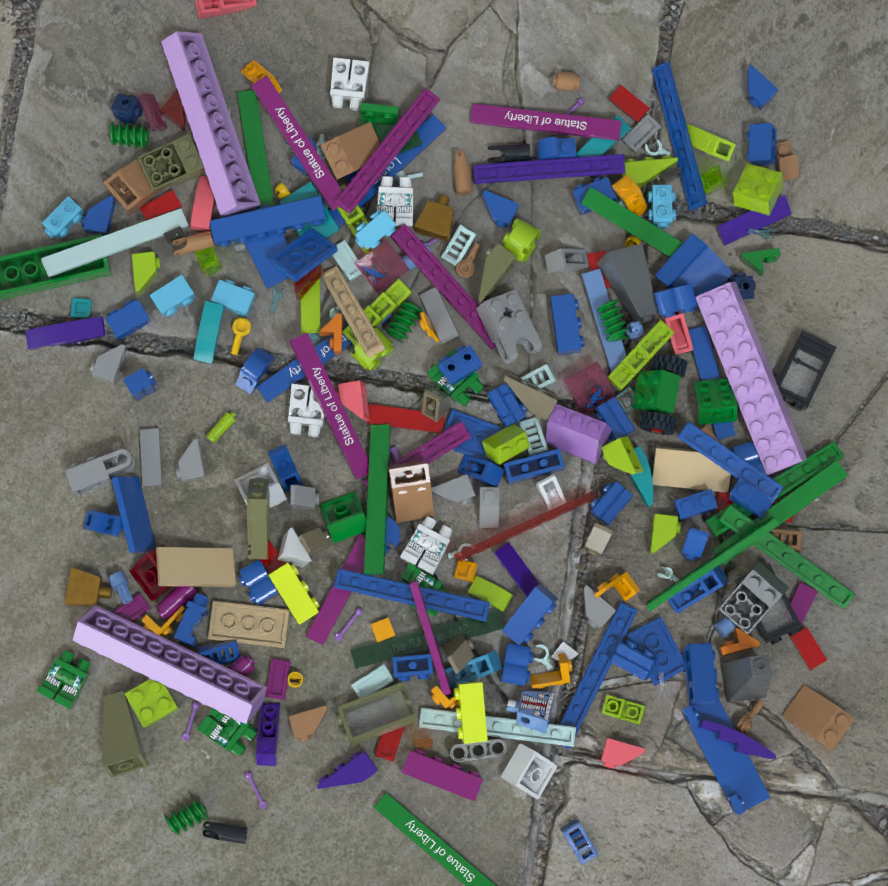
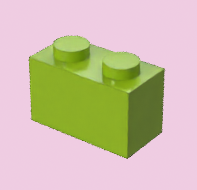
[482,424,530,465]

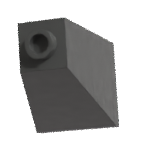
[597,243,658,323]
[721,654,772,703]

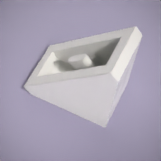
[536,474,567,512]
[277,528,312,568]

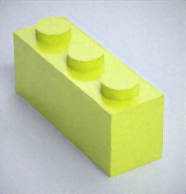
[268,562,320,625]
[454,681,488,744]

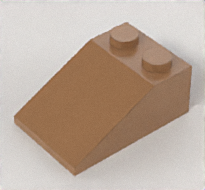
[319,122,380,180]
[782,685,855,751]

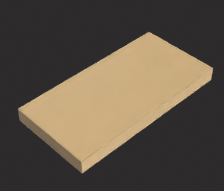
[652,446,731,492]
[156,547,236,587]
[208,601,290,649]

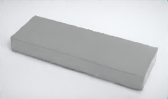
[420,287,459,344]
[140,428,162,487]

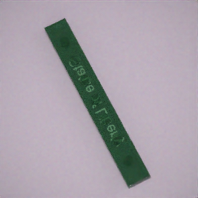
[351,610,505,669]

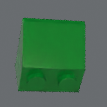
[319,491,366,543]

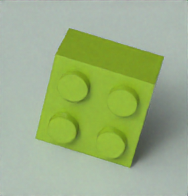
[733,163,784,216]
[125,679,180,729]

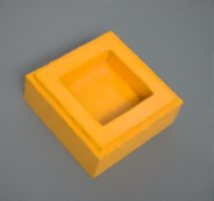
[454,559,478,583]
[370,618,396,643]

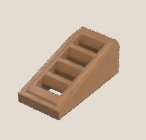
[770,529,804,552]

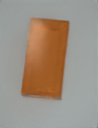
[413,739,433,749]

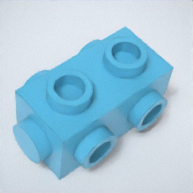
[648,185,676,229]
[42,196,84,240]
[355,209,396,249]

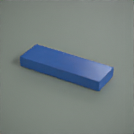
[655,233,708,289]

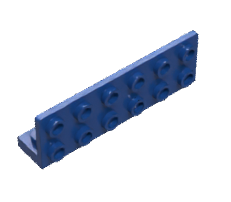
[681,698,770,815]

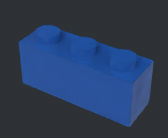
[550,294,584,356]
[503,449,565,485]
[502,584,559,646]
[683,644,719,705]

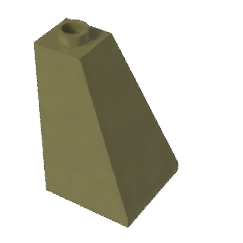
[102,690,148,778]

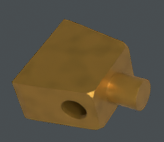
[414,195,454,243]
[64,567,112,606]

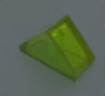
[700,164,727,196]
[195,247,223,278]

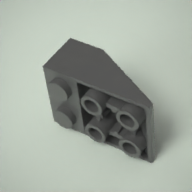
[719,562,789,635]

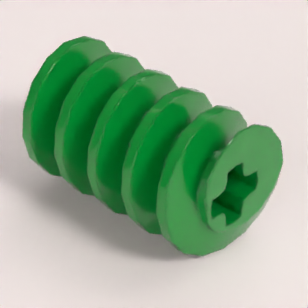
[110,121,151,149]
[597,299,630,342]
[385,301,423,343]
[164,796,209,835]

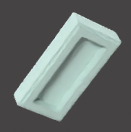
[332,240,365,282]
[351,664,394,698]

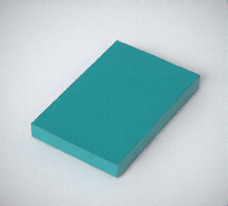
[280,182,340,239]

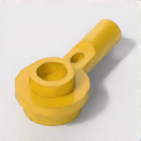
[231,317,251,355]

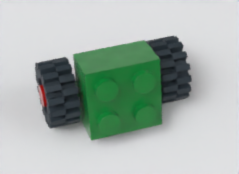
[632,354,688,435]

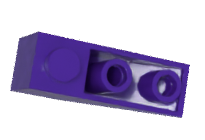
[256,703,280,766]
[317,751,378,789]

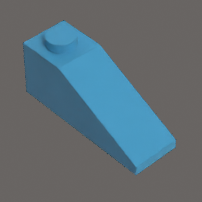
[446,650,503,688]

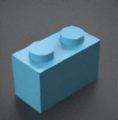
[150,275,196,317]
[211,279,256,318]

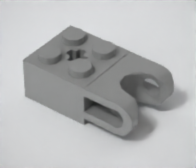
[476,289,542,364]
[65,449,136,497]

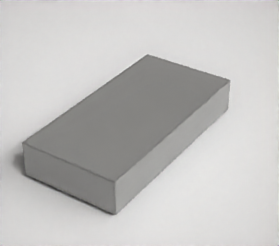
[621,114,661,154]

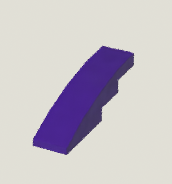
[26,317,106,350]
[699,720,776,760]

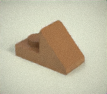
[776,140,799,181]

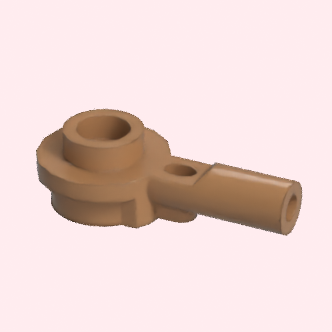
[456,243,481,279]
[736,700,764,733]

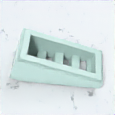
[441,224,477,267]
[521,364,557,389]
[519,417,548,457]

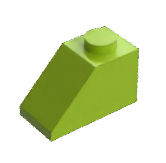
[132,252,161,295]
[601,437,644,475]
[649,514,681,554]

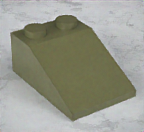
[478,243,516,306]

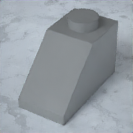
[544,248,590,274]
[90,345,128,385]
[176,439,206,483]
[431,474,475,506]
[290,485,320,510]
[479,487,499,529]
[583,585,616,629]

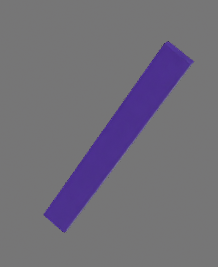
[473,154,626,185]

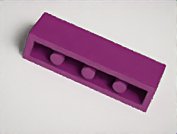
[401,749,483,802]

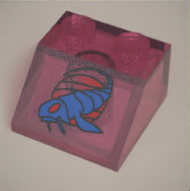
[354,239,410,293]
[563,361,615,415]

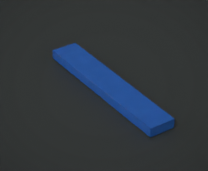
[688,326,736,440]
[677,422,784,503]

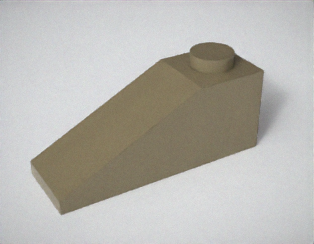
[504,372,558,421]

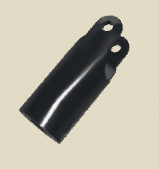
[487,144,530,162]
[203,821,248,844]

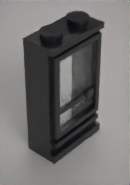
[776,331,837,411]
[735,563,802,645]

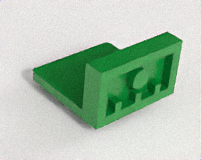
[359,103,399,144]
[694,378,737,425]

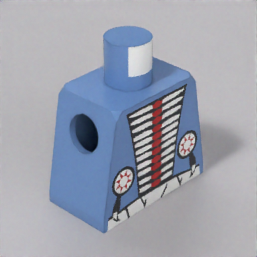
[507,691,554,733]

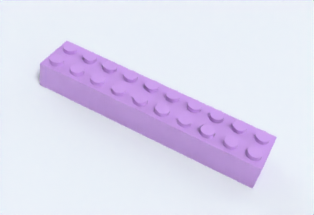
[161,31,261,215]
[695,282,807,475]
[73,605,268,724]

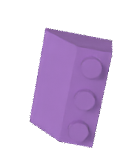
[545,404,612,464]

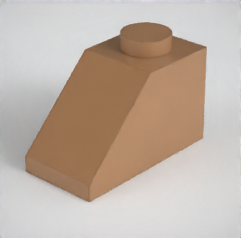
[288,705,328,742]

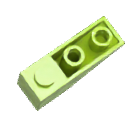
[686,123,737,162]
[621,156,678,188]

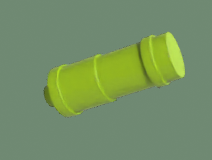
[206,411,236,443]

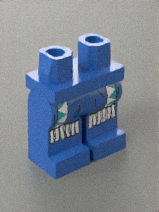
[174,593,209,648]

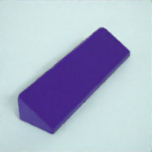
[716,195,792,246]
[494,543,540,598]

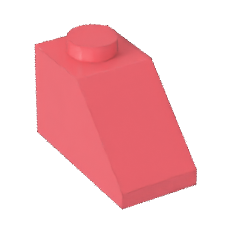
[337,380,370,422]
[600,738,645,769]

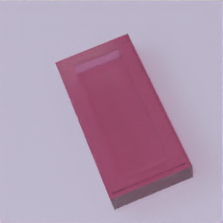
[139,94,168,132]

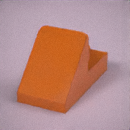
[319,313,343,355]
[719,628,760,656]

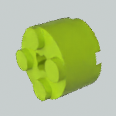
[502,218,542,264]
[350,327,395,371]

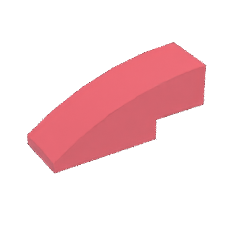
[195,0,257,19]
[190,176,216,231]
[661,310,694,355]

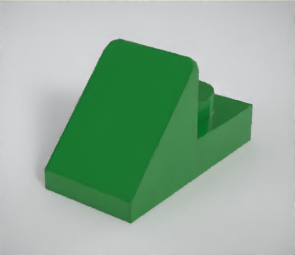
[740,248,781,276]

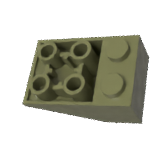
[137,134,206,191]

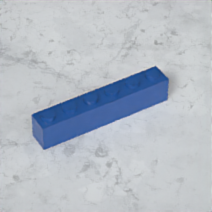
[210,196,327,248]

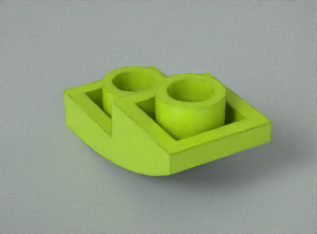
[467,576,513,612]
[601,695,646,725]

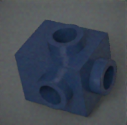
[111,93,143,124]
[727,273,756,300]

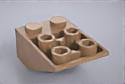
[103,159,164,216]
[388,460,434,523]

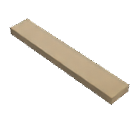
[320,266,385,358]

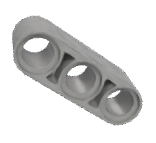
[450,739,506,762]

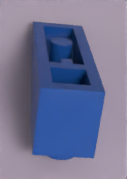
[668,565,729,614]

